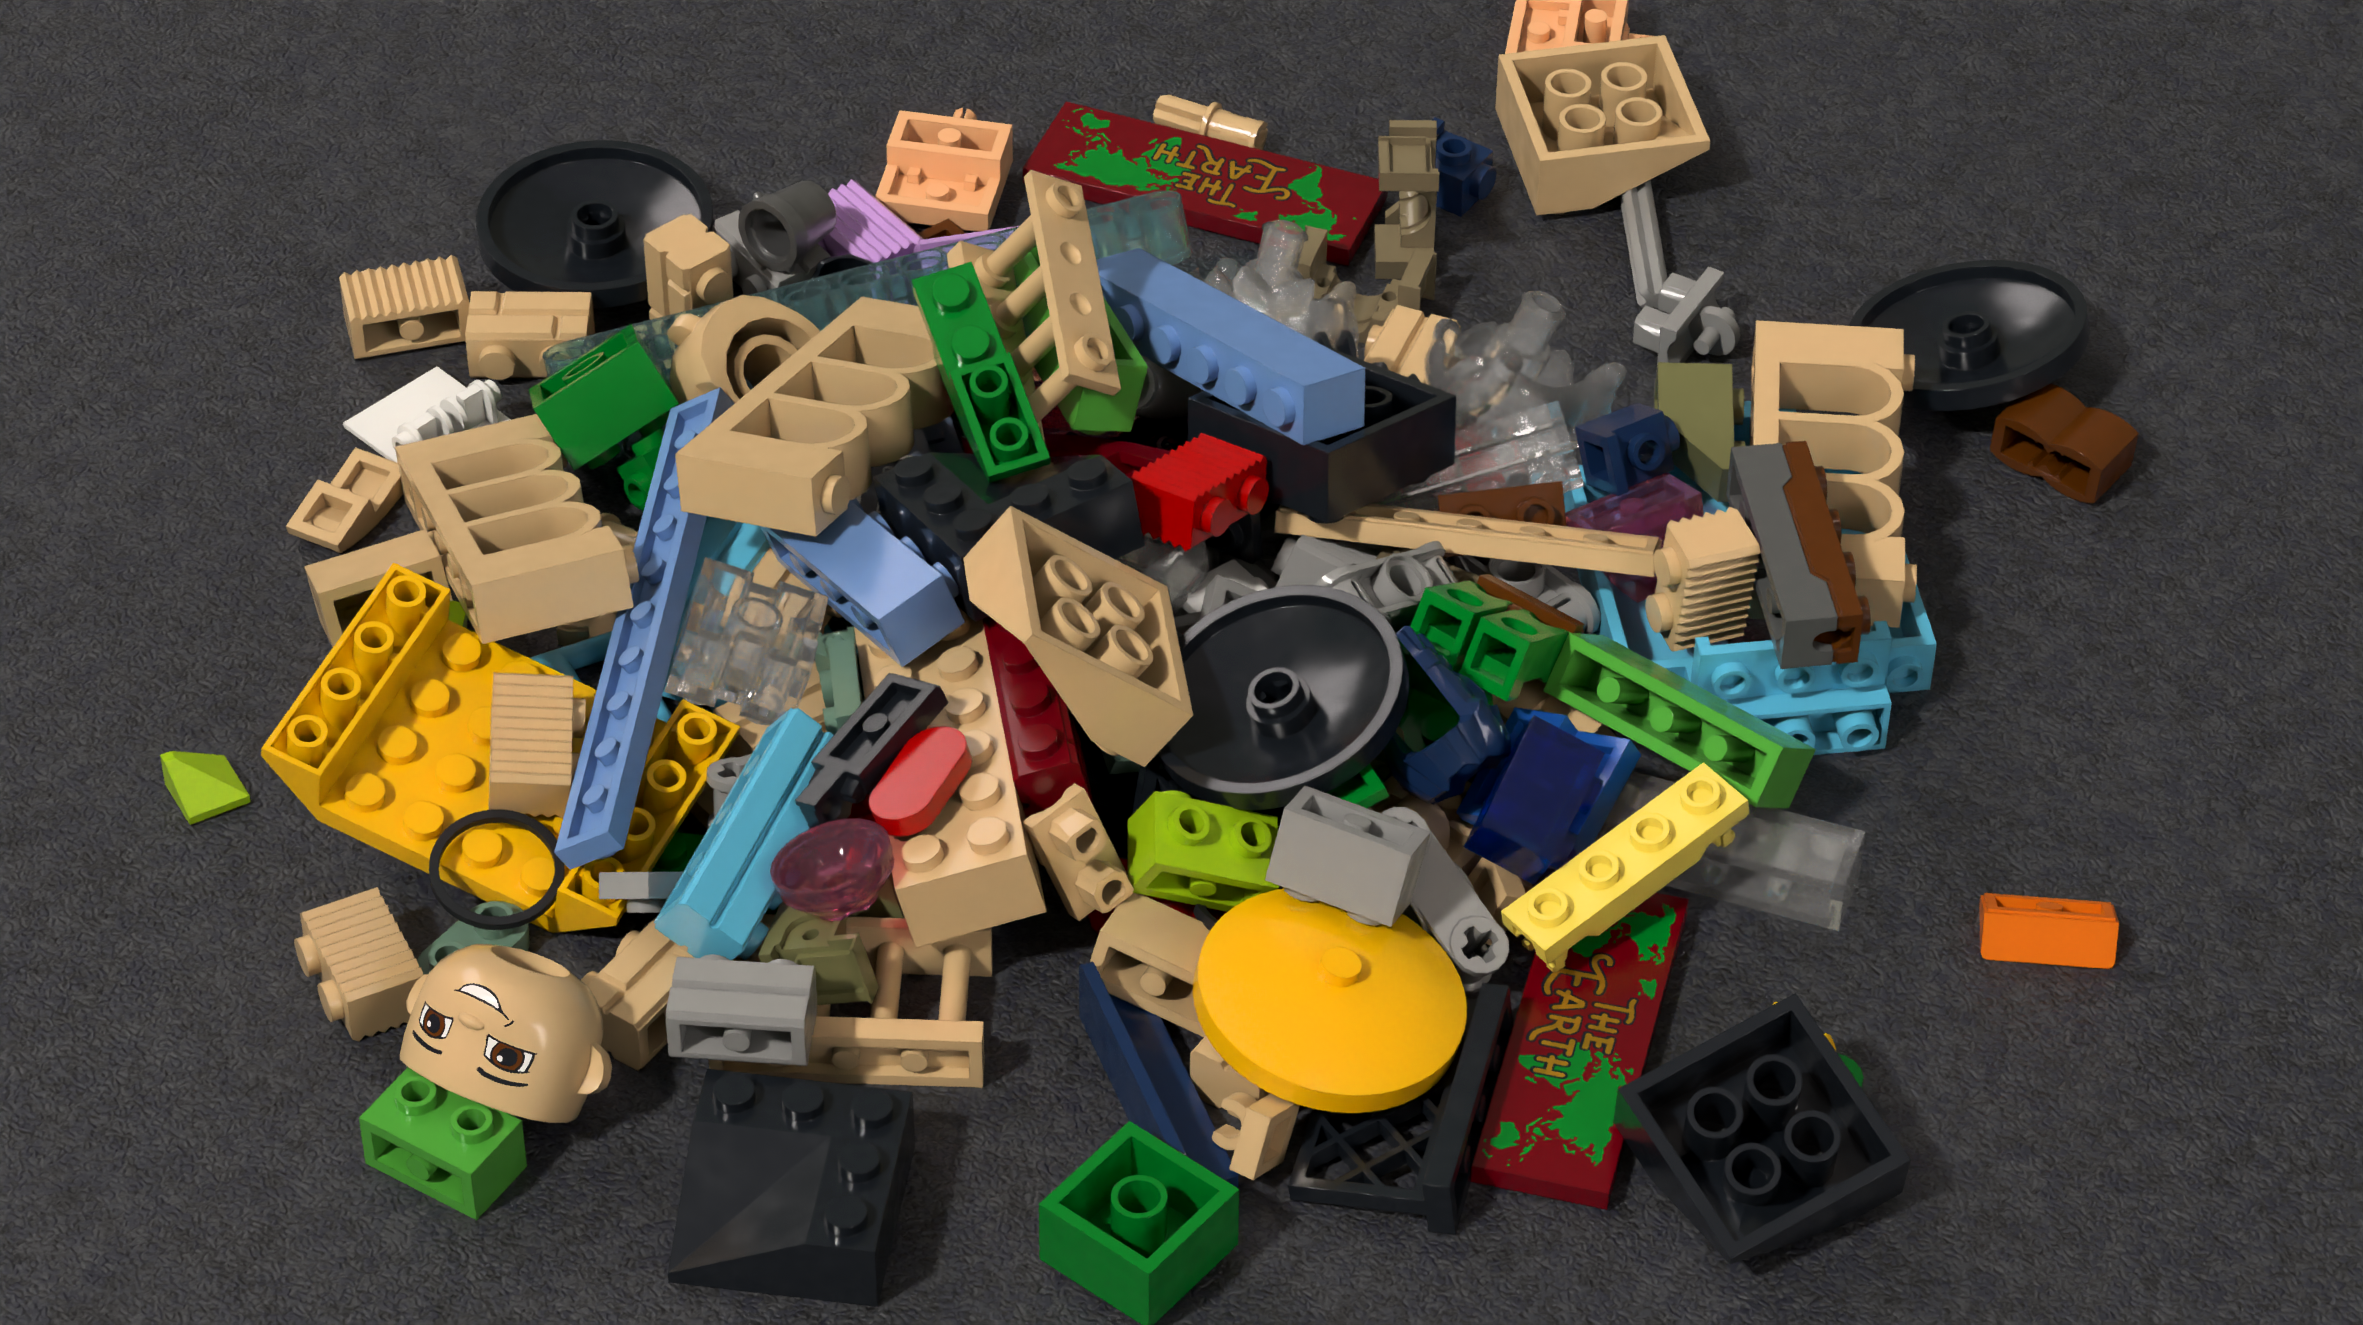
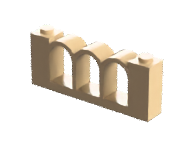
[675,297,954,537]
[1747,320,1917,628]
[395,414,639,644]

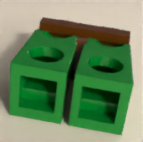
[1403,574,1585,702]

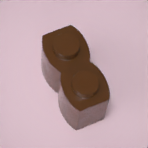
[1990,383,2139,503]

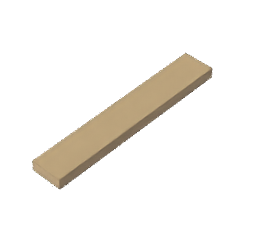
[1274,504,1662,577]

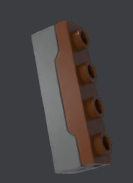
[1726,441,1871,669]

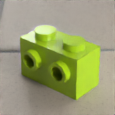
[1128,790,1279,912]

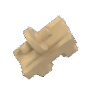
[1022,783,1134,921]

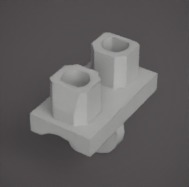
[1633,266,1741,372]

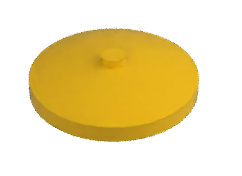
[1193,889,1467,1113]

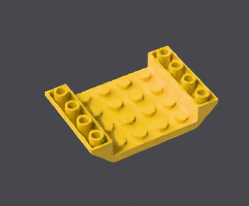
[261,563,740,933]

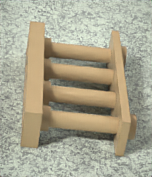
[946,170,1121,445]
[708,914,993,1088]

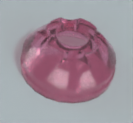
[770,818,895,921]

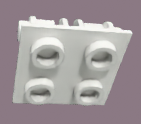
[343,366,511,463]

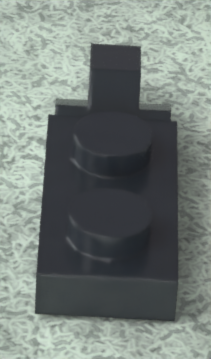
[795,673,949,834]

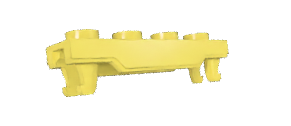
[1501,762,1749,973]

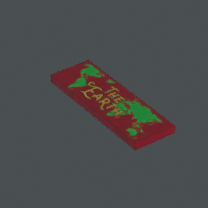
[1023,101,1388,266]
[1471,893,1689,1210]

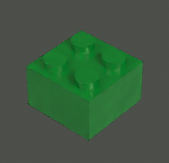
[529,324,679,471]
[1039,1121,1239,1325]

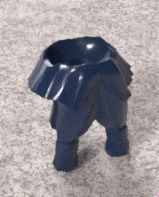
[1383,626,1511,805]

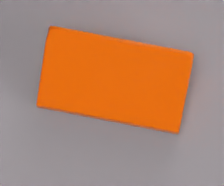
[1979,893,2119,969]

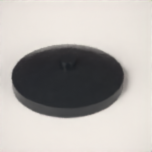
[476,140,714,309]
[1849,260,2090,411]
[1157,585,1409,810]

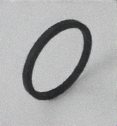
[429,810,565,930]

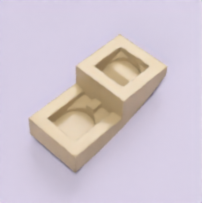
[286,447,403,553]

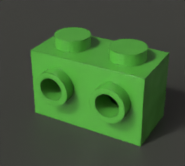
[359,1067,527,1220]

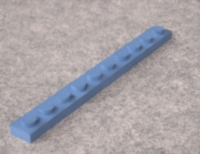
[554,387,735,870]

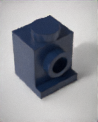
[1432,117,1497,217]
[1575,403,1680,496]

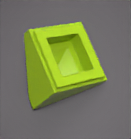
[160,751,251,825]

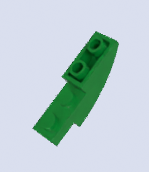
[912,262,1051,483]

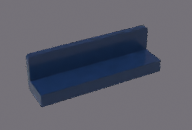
[1079,961,1239,1188]

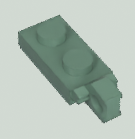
[813,626,865,735]

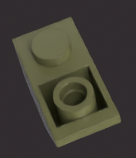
[1653,362,1745,502]

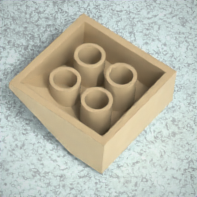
[1495,35,1710,216]
[963,506,1193,767]

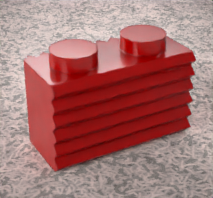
[1131,433,1269,552]

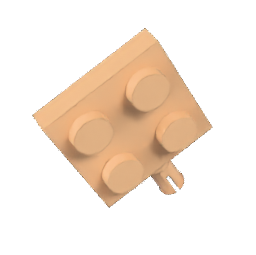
[1505,0,1653,54]
[875,108,1013,232]

